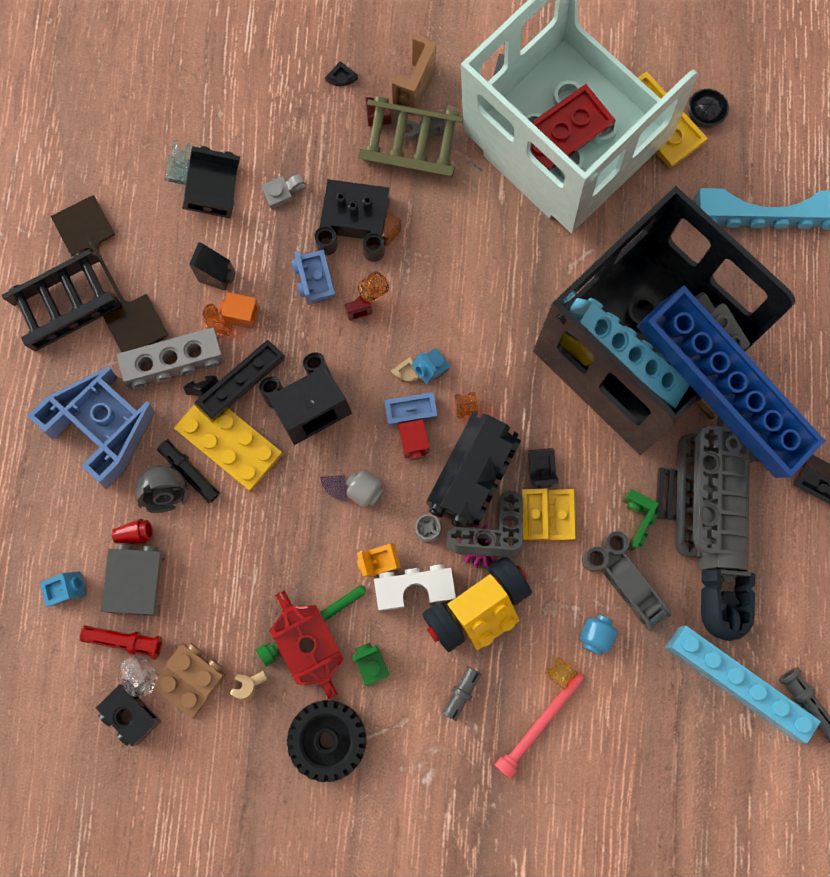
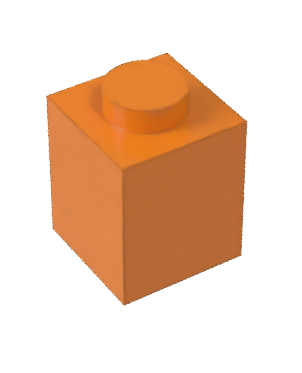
[219,292,259,329]

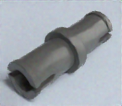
[442,666,482,721]

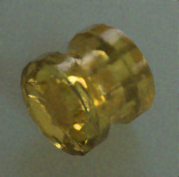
[545,657,578,690]

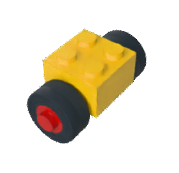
[422,557,532,652]

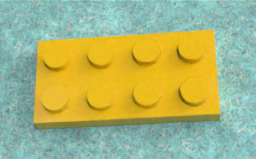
[638,71,708,169]
[174,404,283,492]

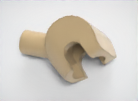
[230,671,267,701]

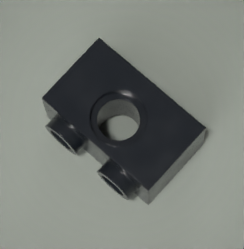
[96,684,161,746]

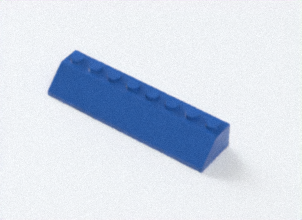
[636,286,825,478]

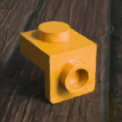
[357,543,401,577]

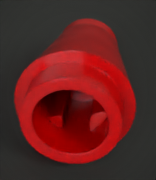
[112,518,153,544]

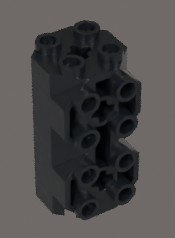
[426,412,521,527]

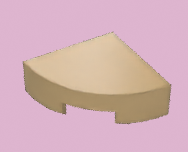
[390,357,422,382]

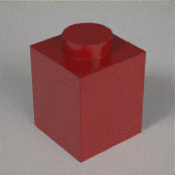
[398,419,429,460]

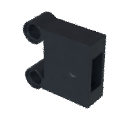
[314,179,390,262]
[258,352,352,445]

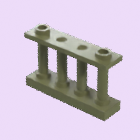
[358,96,463,176]

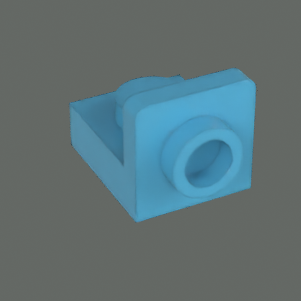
[412,348,451,384]
[40,572,86,607]

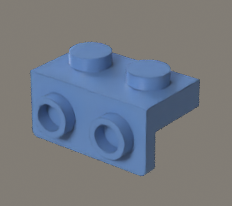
[291,250,335,304]

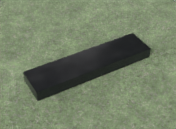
[194,340,285,422]

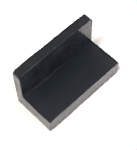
[794,455,830,504]

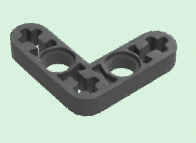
[446,491,523,558]

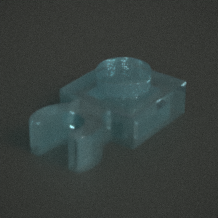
[165,141,191,185]

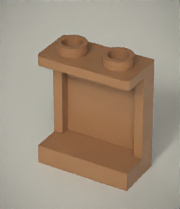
[392,35,436,115]

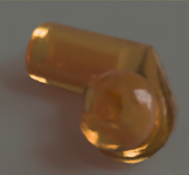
[202,304,233,336]

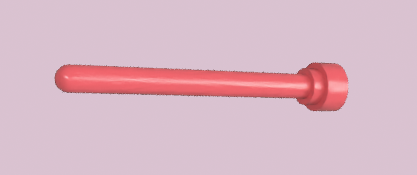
[494,672,584,779]

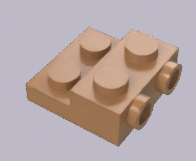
[151,643,226,719]

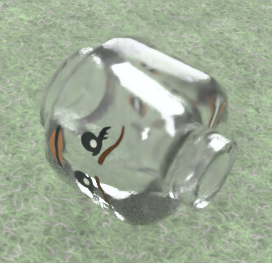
[117,656,158,697]

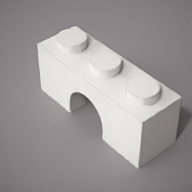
[374,564,456,612]

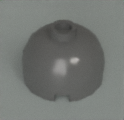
[136,465,189,513]

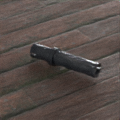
[157,439,220,504]

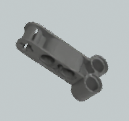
[582,531,671,631]

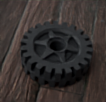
[287,700,366,782]

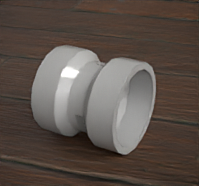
[415,514,441,542]

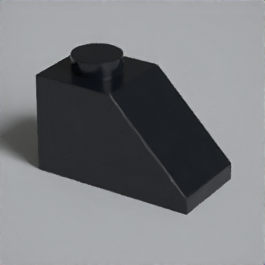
[189,242,235,291]

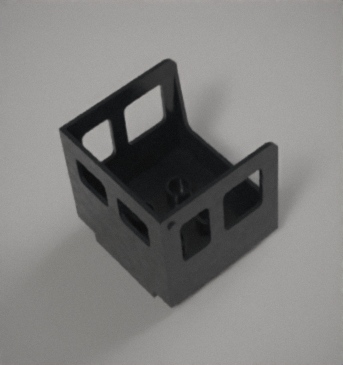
[533,186,796,456]

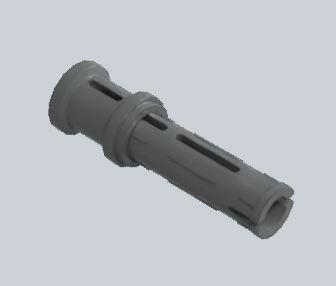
[779,667,830,743]

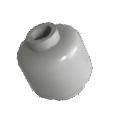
[345,470,384,508]

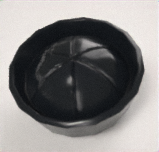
[688,89,729,128]

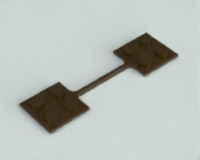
[51,195,168,352]

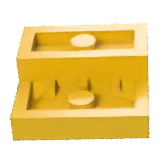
[522,488,577,541]

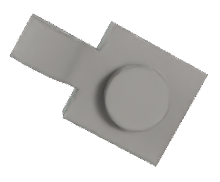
[405,118,445,141]
[261,174,305,209]

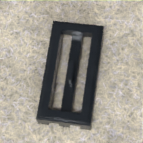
[656,467,677,520]

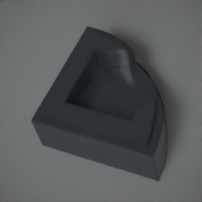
[325,61,358,86]
[183,375,219,396]

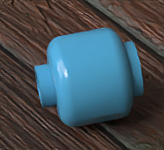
[579,615,618,656]

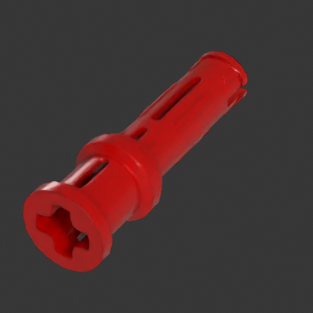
[80,625,162,660]

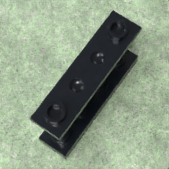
[2,249,122,352]

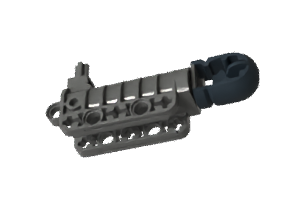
[676,416,760,641]

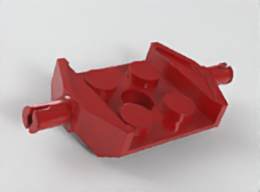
[269,590,344,699]

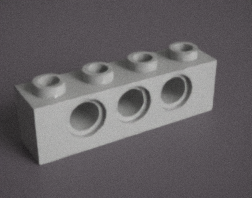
[117,327,225,389]

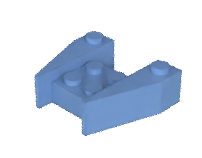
[27,366,155,489]

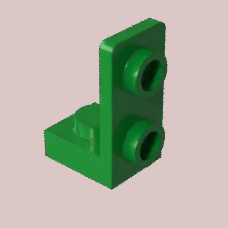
[622,489,659,551]
[352,643,390,686]

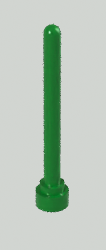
[255,585,366,667]

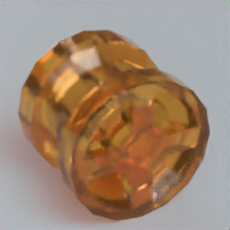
[358,272,389,303]
[454,392,478,419]

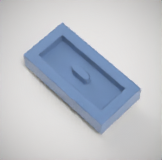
[384,392,438,426]

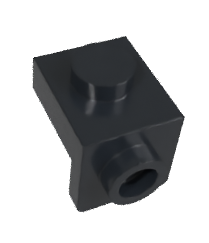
[528,448,558,488]

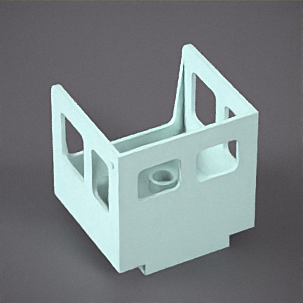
[461,0,699,234]

